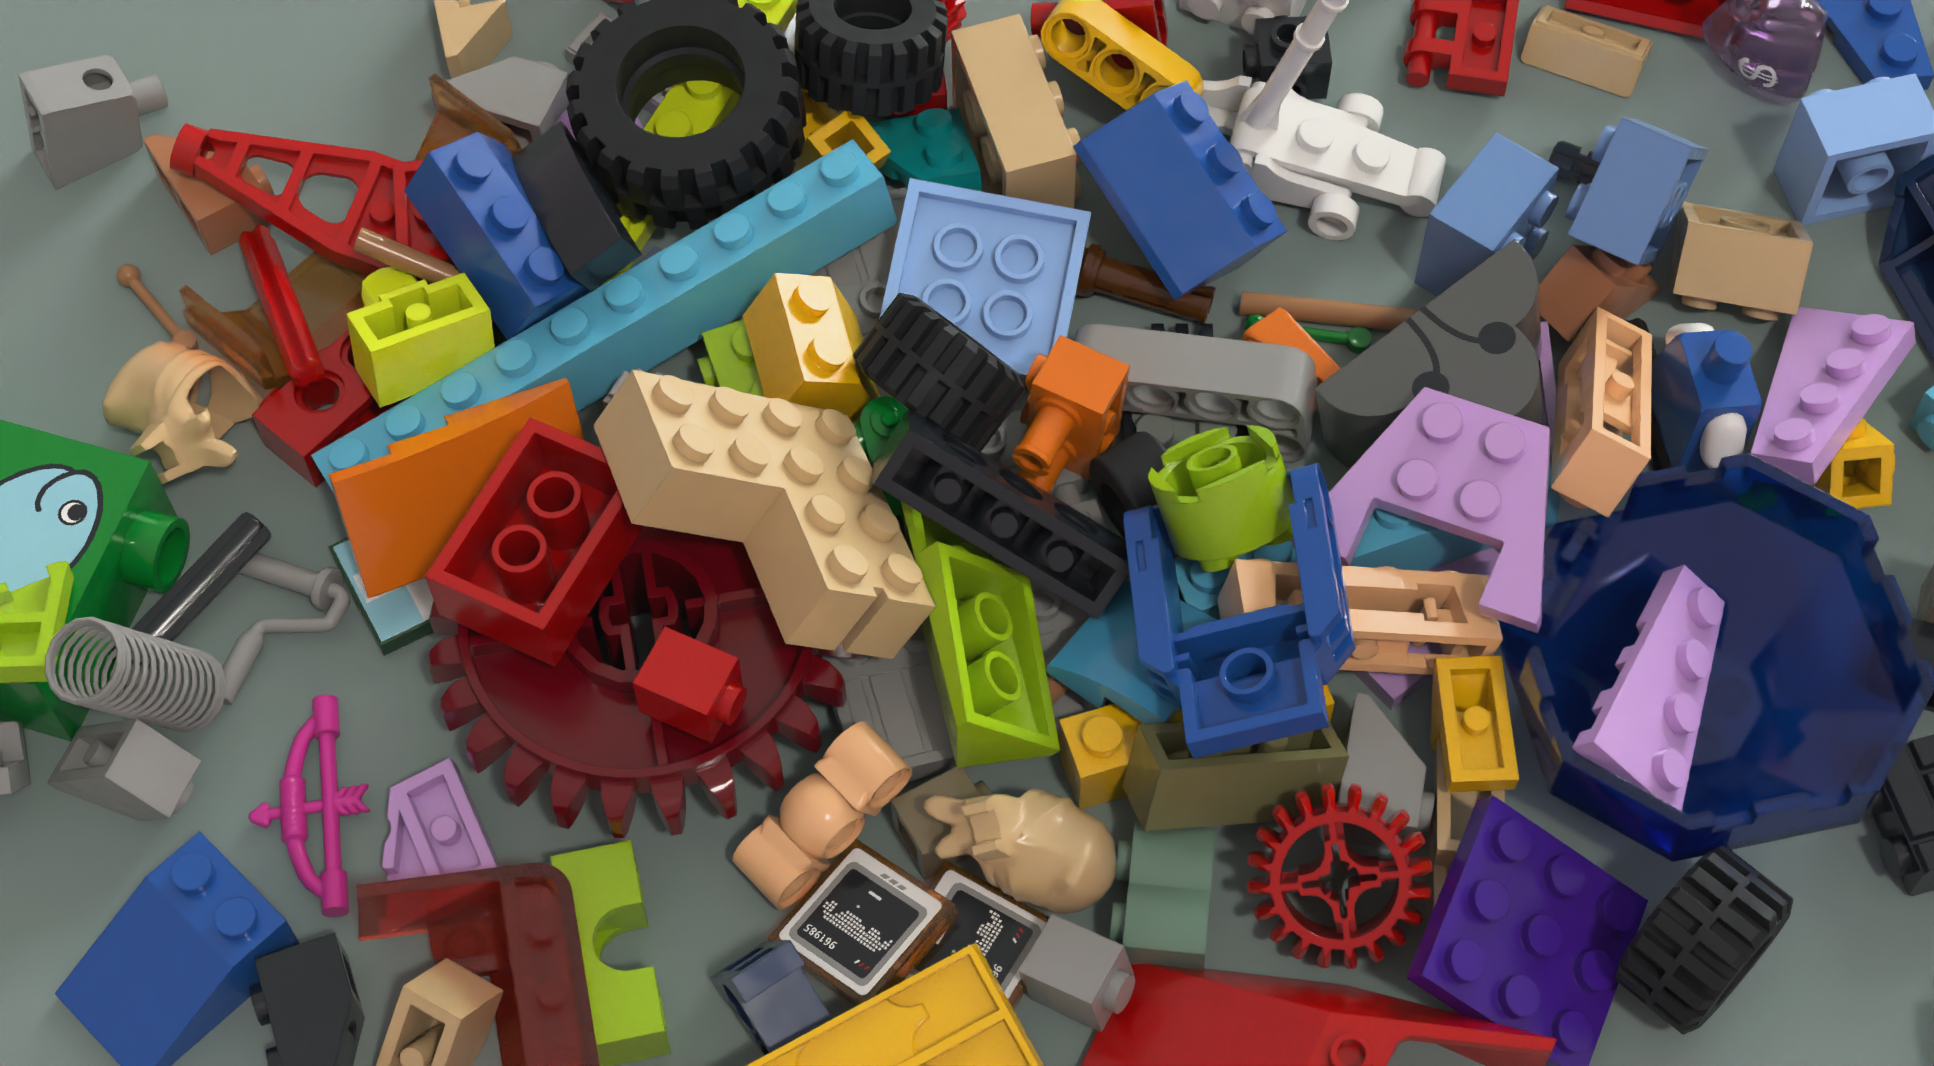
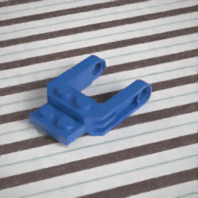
[1124,463,1356,759]

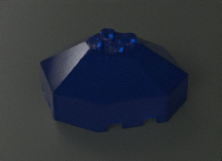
[1499,453,1934,862]

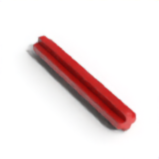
[239,225,325,388]

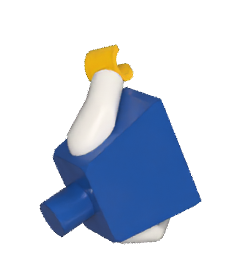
[1651,323,1782,510]

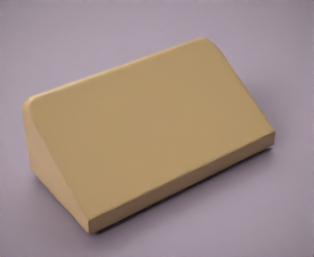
[1521,5,1653,98]

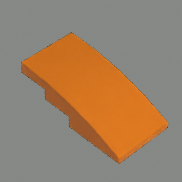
[328,377,585,598]

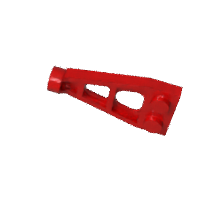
[170,123,403,275]

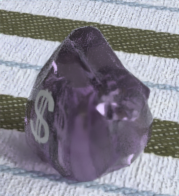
[1702,0,1829,104]

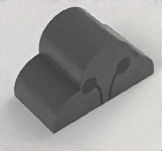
[1314,239,1543,469]

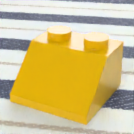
[743,273,880,423]

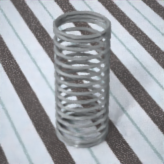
[45,617,226,732]

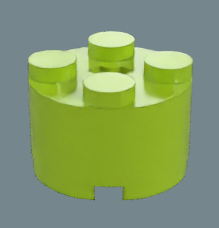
[1148,425,1295,572]

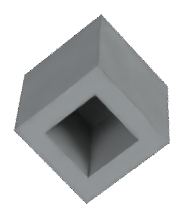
[1018,914,1135,1032]

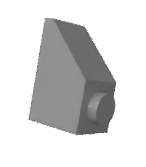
[431,56,569,153]
[1336,692,1435,850]
[47,719,201,821]

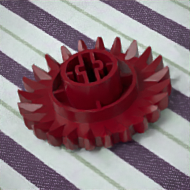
[428,526,857,839]

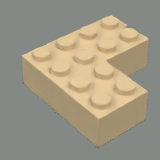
[593,369,936,659]

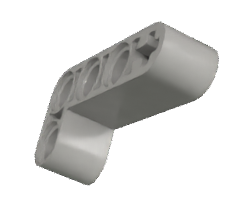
[1074,324,1318,463]

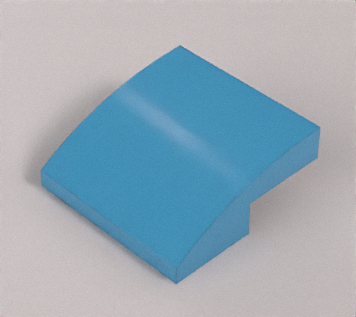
[1046,581,1217,724]

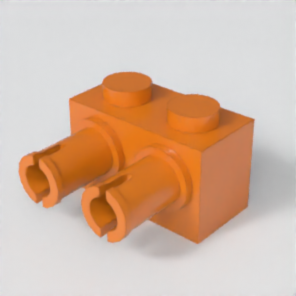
[1012,335,1130,493]

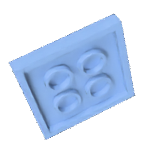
[879,178,1091,382]

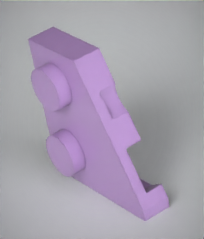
[377,757,506,937]

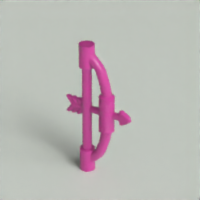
[249,694,370,917]

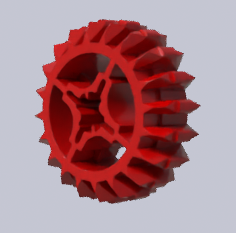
[1247,783,1433,969]

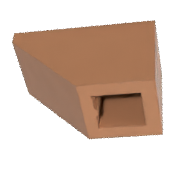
[1539,245,1662,342]

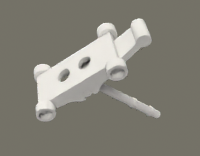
[1160,0,1446,241]

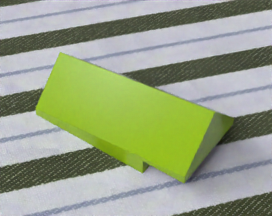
[901,501,1060,768]

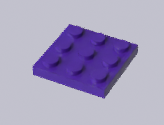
[1406,795,1648,1066]

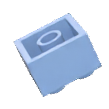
[1773,73,1934,225]

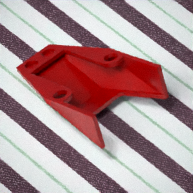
[1081,964,1557,1066]

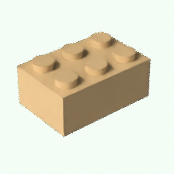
[951,14,1083,209]

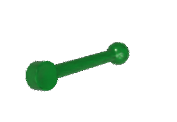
[1244,314,1372,354]

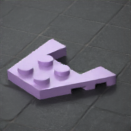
[1291,387,1550,633]

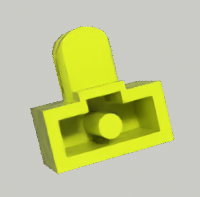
[346,266,495,408]

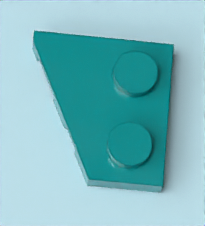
[869,108,982,191]

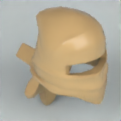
[102,341,263,484]
[923,788,1117,914]

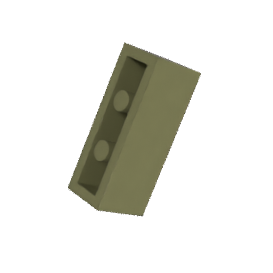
[1122,720,1349,832]

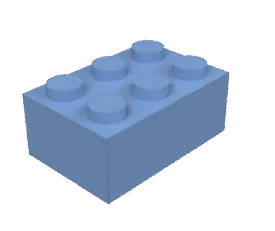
[1565,117,1709,265]

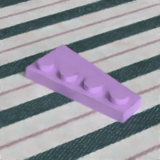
[1572,564,1725,824]

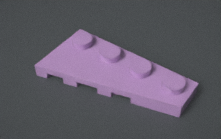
[1751,307,1916,485]

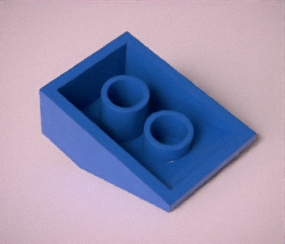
[55,831,300,1066]

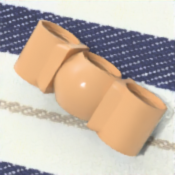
[732,721,913,910]

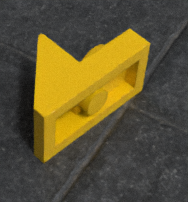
[1430,656,1519,792]

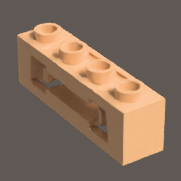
[1550,306,1652,517]
[1217,558,1503,675]

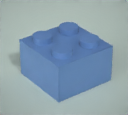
[1414,132,1559,296]

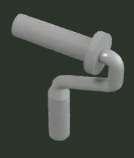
[210,553,350,705]

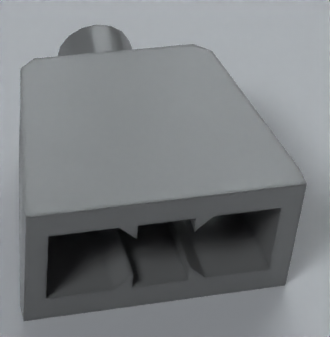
[18,55,168,190]

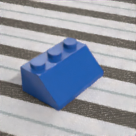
[1073,80,1287,300]
[404,132,602,340]

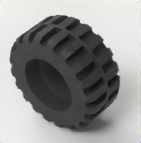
[566,0,807,229]

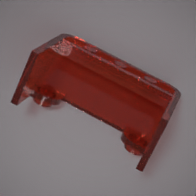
[357,863,600,1066]

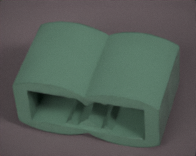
[1110,821,1216,970]

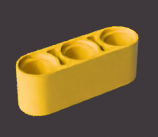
[1041,0,1204,110]

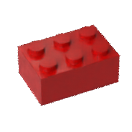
[425,417,644,667]

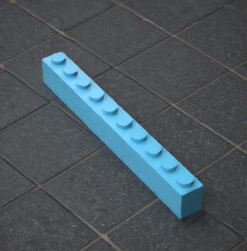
[311,139,898,494]

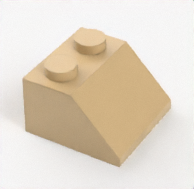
[1669,202,1813,321]

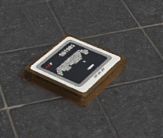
[768,839,960,1007]
[880,860,1049,1010]

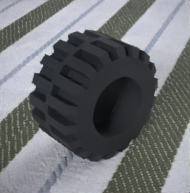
[794,0,948,117]
[853,293,1028,452]
[1615,845,1793,1035]

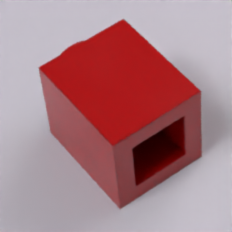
[632,627,747,744]

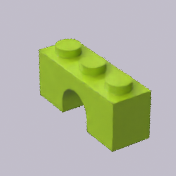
[542,840,672,1066]

